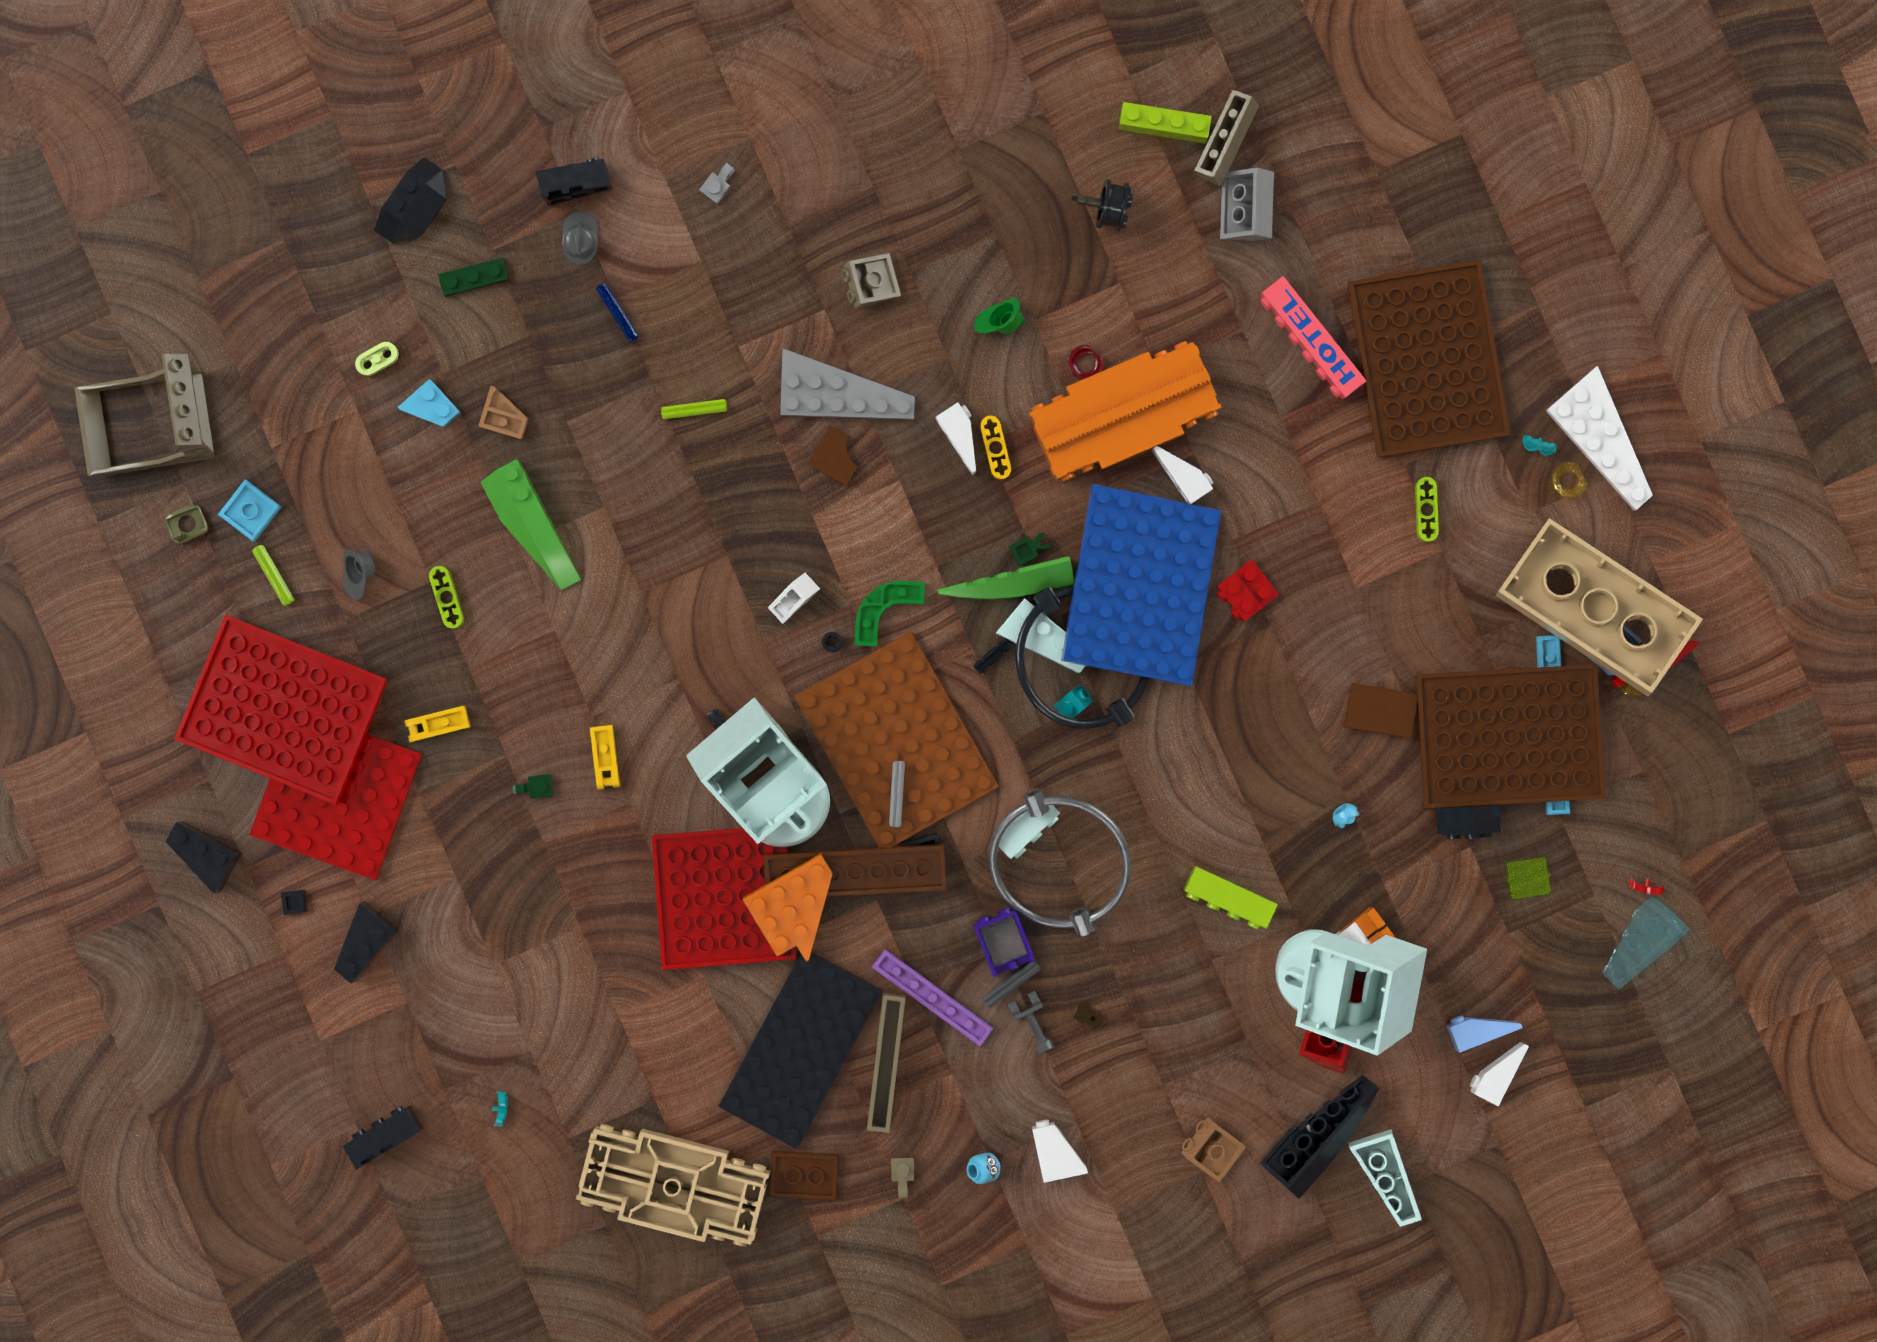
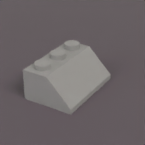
[1220,168,1274,241]

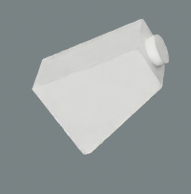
[1032,1120,1088,1183]

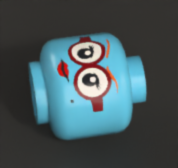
[967,1153,1001,1184]

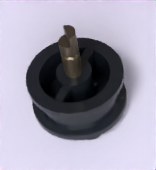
[1071,179,1133,232]

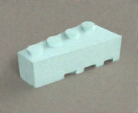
[1348,1129,1422,1227]

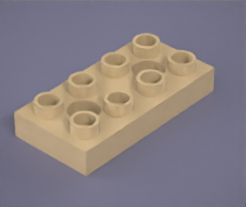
[1496,518,1703,697]

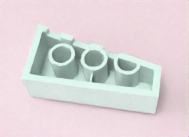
[996,598,1085,674]

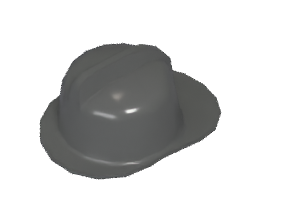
[562,211,598,265]
[343,548,375,600]

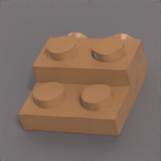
[1181,1117,1246,1182]

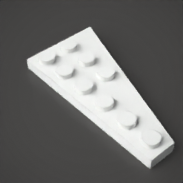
[1546,366,1653,511]

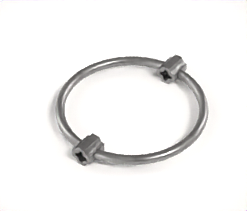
[988,788,1132,936]

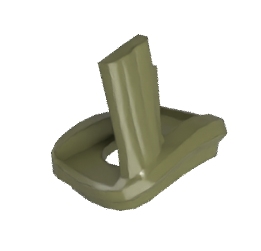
[166,505,208,544]

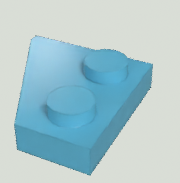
[398,379,461,427]

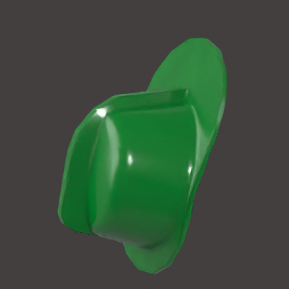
[974,298,1025,335]

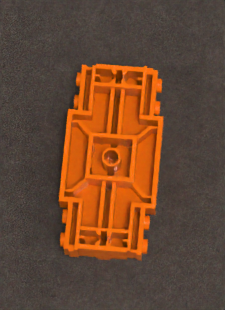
[1028,341,1222,482]

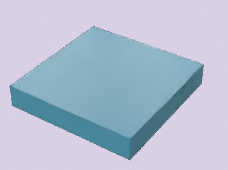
[218,479,282,542]

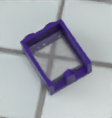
[974,907,1035,977]

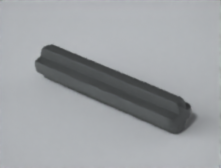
[982,961,1041,1007]

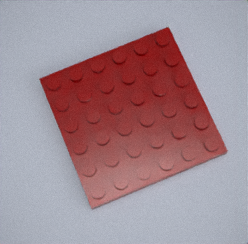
[249,734,422,880]
[651,828,797,970]

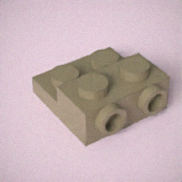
[842,253,901,308]

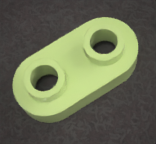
[355,342,399,376]

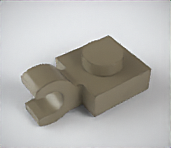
[891,1157,914,1198]

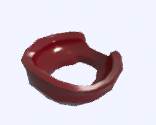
[1068,345,1104,379]

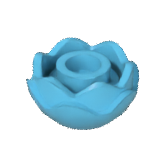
[1333,803,1359,828]

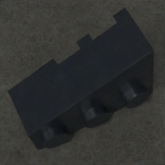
[535,157,613,206]
[334,901,399,984]
[343,1105,423,1170]

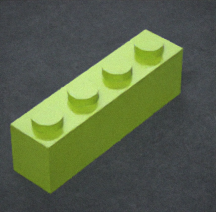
[1118,102,1212,144]
[1183,866,1278,930]

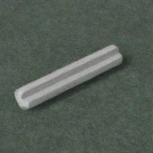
[889,761,905,827]

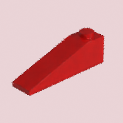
[1299,979,1364,1074]

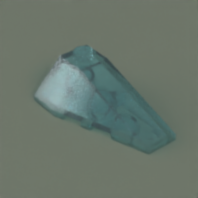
[1603,896,1690,990]

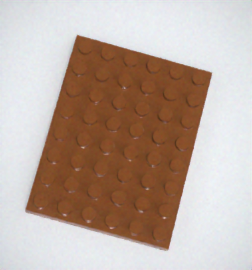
[795,631,999,848]

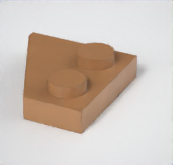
[478,386,529,440]

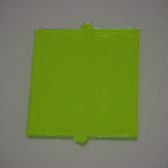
[1506,857,1551,899]

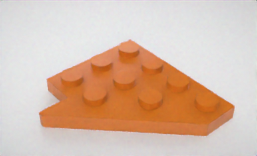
[743,853,832,961]

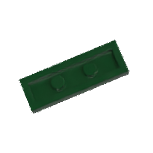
[438,258,509,297]

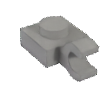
[699,163,735,204]

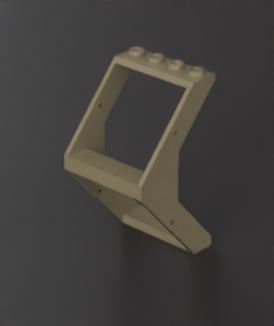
[74,354,215,476]

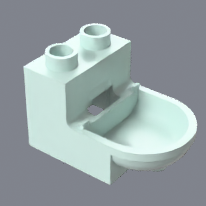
[686,697,830,847]
[1275,930,1427,1056]

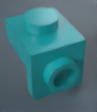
[1053,684,1093,718]

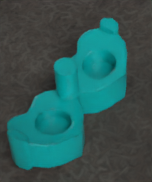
[1523,435,1556,456]
[492,1091,508,1127]

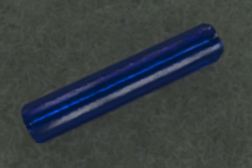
[596,282,639,343]

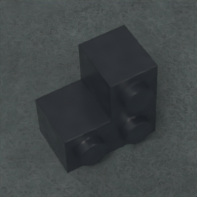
[1436,805,1501,839]

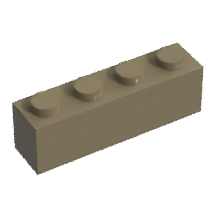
[1195,90,1259,186]

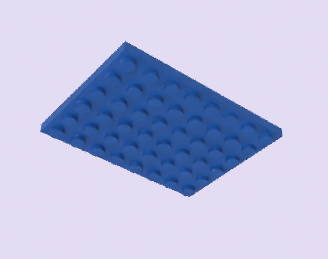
[1061,484,1221,686]

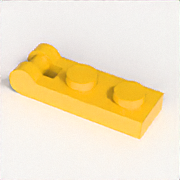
[404,706,471,742]
[590,725,620,790]

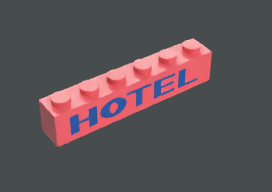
[1260,276,1366,400]

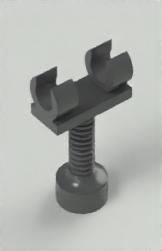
[1007,991,1054,1054]

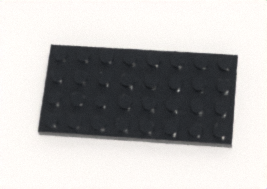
[718,952,883,1149]

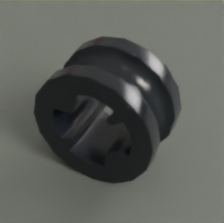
[822,632,842,653]

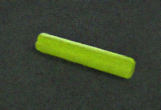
[661,399,727,419]
[252,545,294,606]

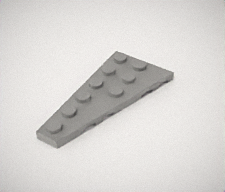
[780,349,915,420]

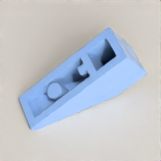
[1446,1015,1523,1052]

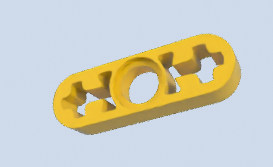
[980,416,1011,480]

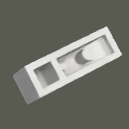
[936,403,976,475]
[1152,446,1213,504]
[1470,1042,1529,1106]

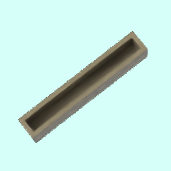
[867,993,906,1133]

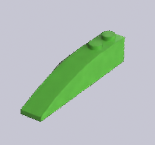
[481,459,581,590]
[938,556,1074,600]

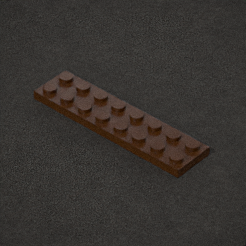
[764,844,946,896]

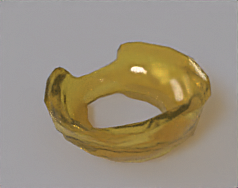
[1552,462,1587,499]

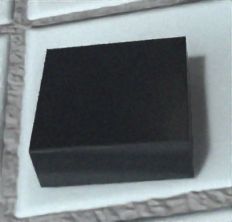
[281,889,308,915]

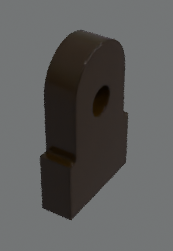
[1073,1002,1103,1027]

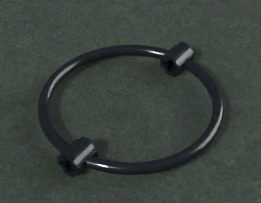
[1015,586,1149,729]

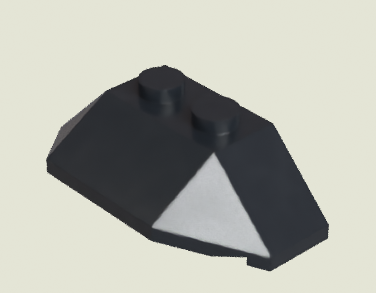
[374,158,447,243]

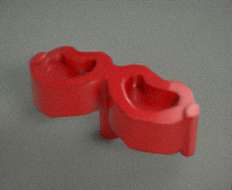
[1629,878,1665,895]

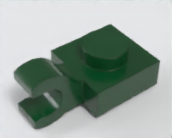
[512,774,553,799]

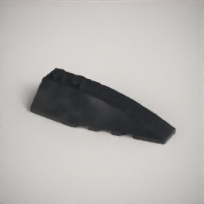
[1259,1075,1379,1199]

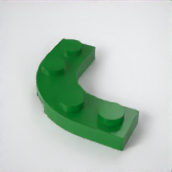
[854,581,925,647]

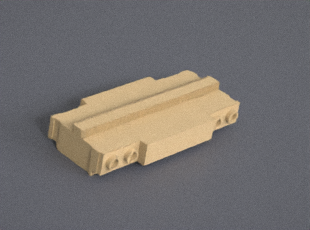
[576,1124,770,1247]

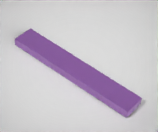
[872,949,994,1046]

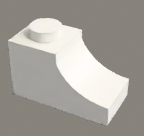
[768,573,820,624]

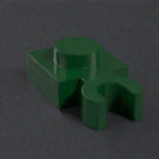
[1009,532,1051,566]

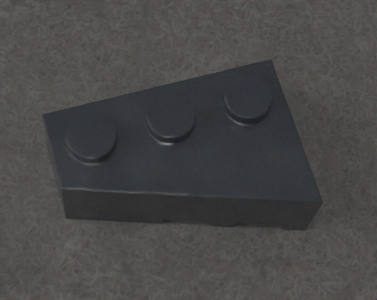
[165,821,242,894]

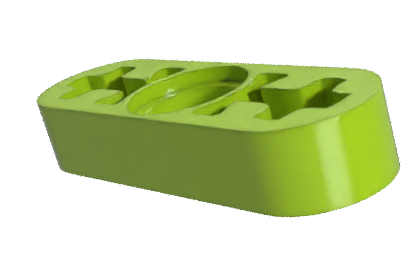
[1415,477,1439,542]
[429,566,464,629]

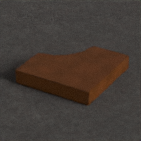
[808,426,858,486]

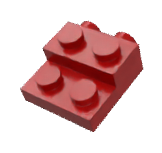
[1216,560,1279,622]

